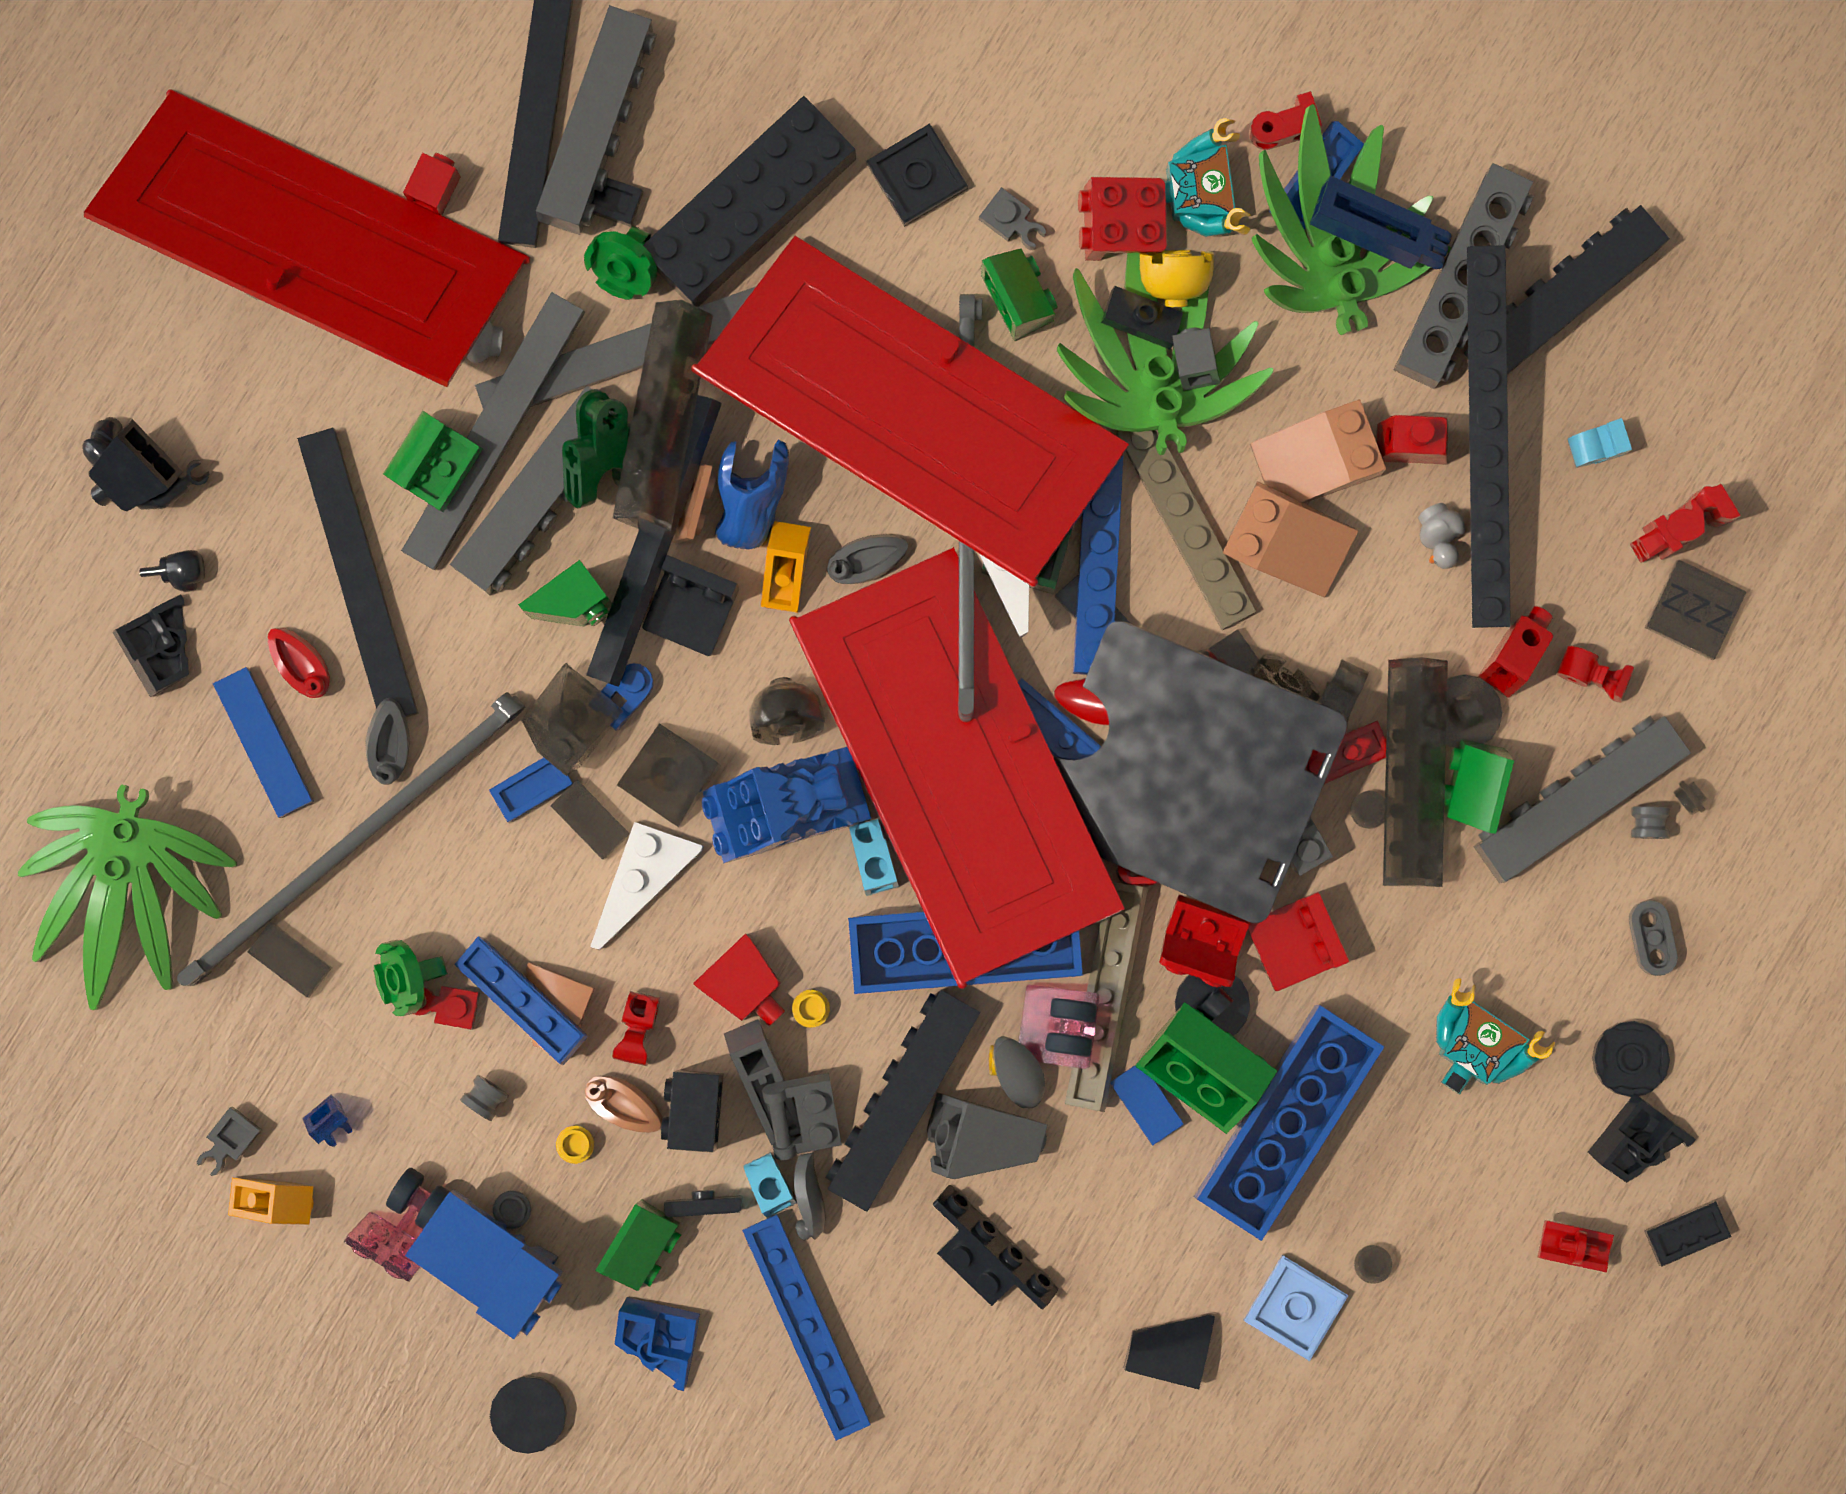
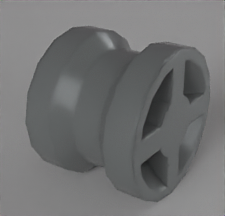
[1631,807,1670,839]
[460,1075,509,1121]

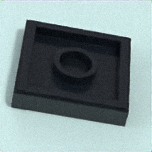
[866,123,968,226]

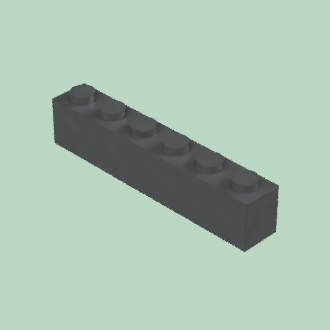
[536,5,657,235]
[450,386,617,595]
[1473,715,1691,883]

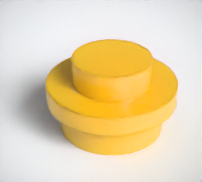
[792,990,830,1028]
[556,1125,594,1164]

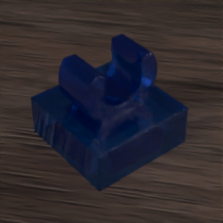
[302,1094,352,1147]

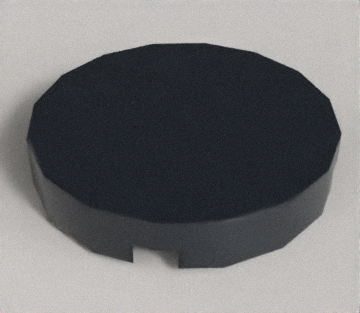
[1592,1021,1670,1097]
[489,1375,567,1454]

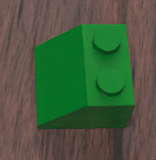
[981,248,1058,341]
[518,560,612,627]
[1440,739,1514,834]
[595,1199,682,1291]

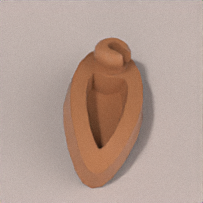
[585,1076,663,1133]

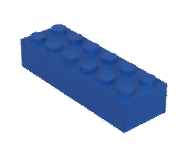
[848,912,1083,994]
[1193,1005,1384,1241]

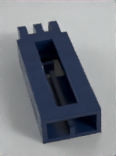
[1310,175,1452,269]

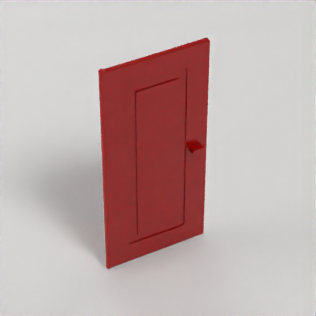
[84,89,530,387]
[691,236,1129,587]
[789,547,1125,989]

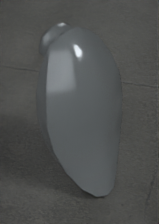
[827,534,908,584]
[365,697,410,785]
[993,1036,1045,1108]
[794,1152,826,1240]

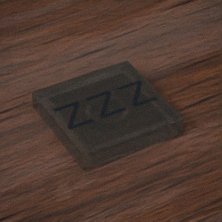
[1644,559,1746,660]

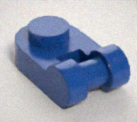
[588,663,654,731]

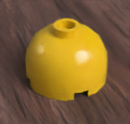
[1140,250,1214,307]

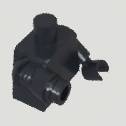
[82,417,209,511]

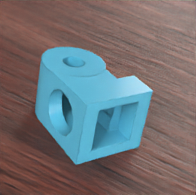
[1567,418,1632,468]
[743,1152,797,1218]

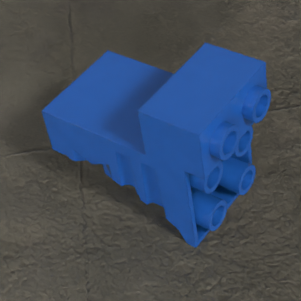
[702,747,871,864]
[405,1190,563,1339]

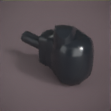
[139,550,205,592]

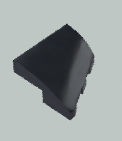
[112,594,189,698]
[1588,1093,1696,1183]
[1123,1314,1215,1390]

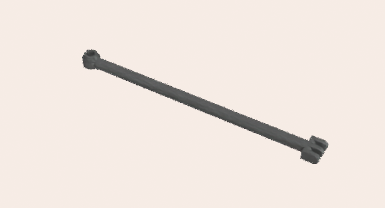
[958,294,982,722]
[177,692,526,986]

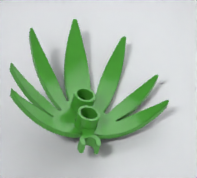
[1252,104,1451,335]
[1057,253,1273,455]
[18,784,237,1010]

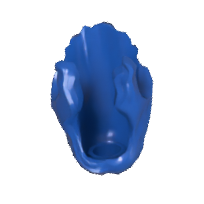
[715,439,789,550]

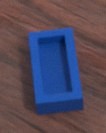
[489,751,574,823]
[1110,1064,1184,1146]

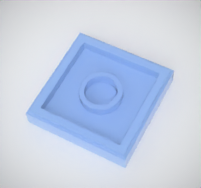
[1243,1255,1349,1361]

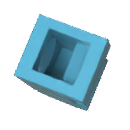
[849,819,899,896]

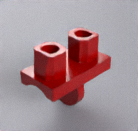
[1537,1220,1614,1273]

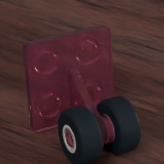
[1019,985,1099,1069]
[344,1168,450,1282]

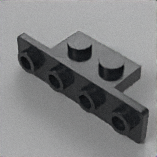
[933,1185,1058,1310]

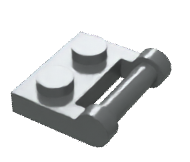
[762,1073,842,1160]

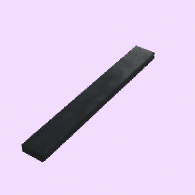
[498,0,573,248]
[586,393,722,687]
[297,428,419,717]

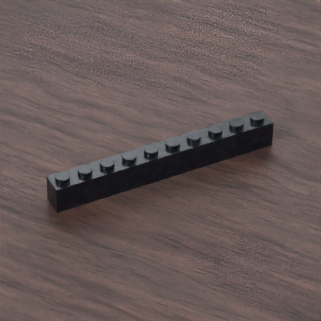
[1467,245,1511,628]

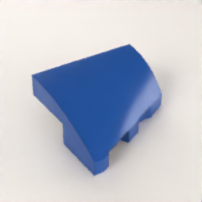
[615,1297,700,1391]

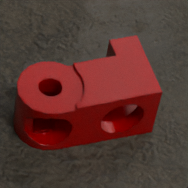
[1250,91,1322,150]

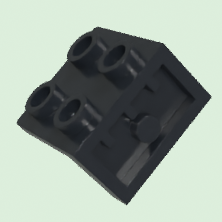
[642,555,739,657]

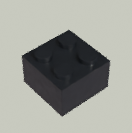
[661,1070,724,1152]

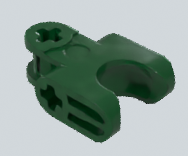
[562,389,646,509]

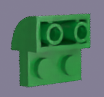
[383,410,483,512]

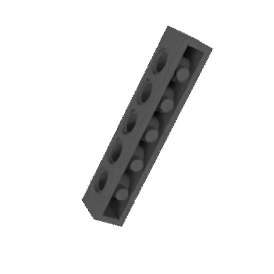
[1394,163,1534,389]

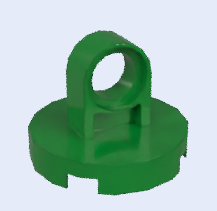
[584,226,657,300]
[374,940,448,1016]

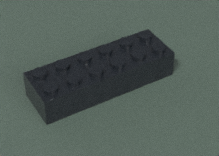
[643,96,856,309]

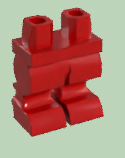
[1630,484,1741,563]

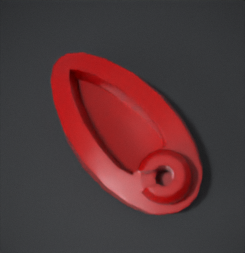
[268,628,330,698]
[1054,679,1109,725]

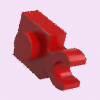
[413,986,480,1030]

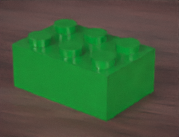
[1135,1002,1277,1134]

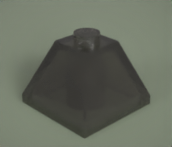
[521,663,624,776]
[617,723,721,828]

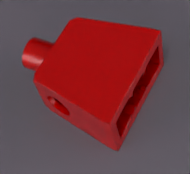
[1376,415,1448,465]
[1477,606,1554,698]
[693,933,785,1027]

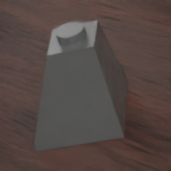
[927,1093,1047,1179]

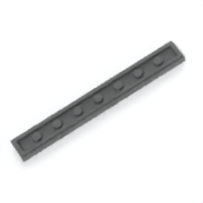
[475,287,755,409]
[401,292,585,571]

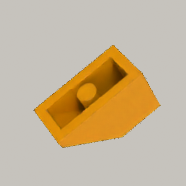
[761,521,811,613]
[228,1177,314,1225]

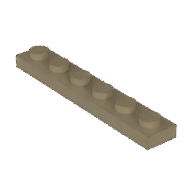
[1116,429,1256,630]
[1065,882,1148,1112]

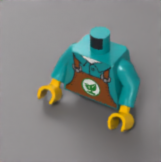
[1164,118,1251,237]
[1436,978,1555,1095]

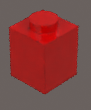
[403,152,461,215]

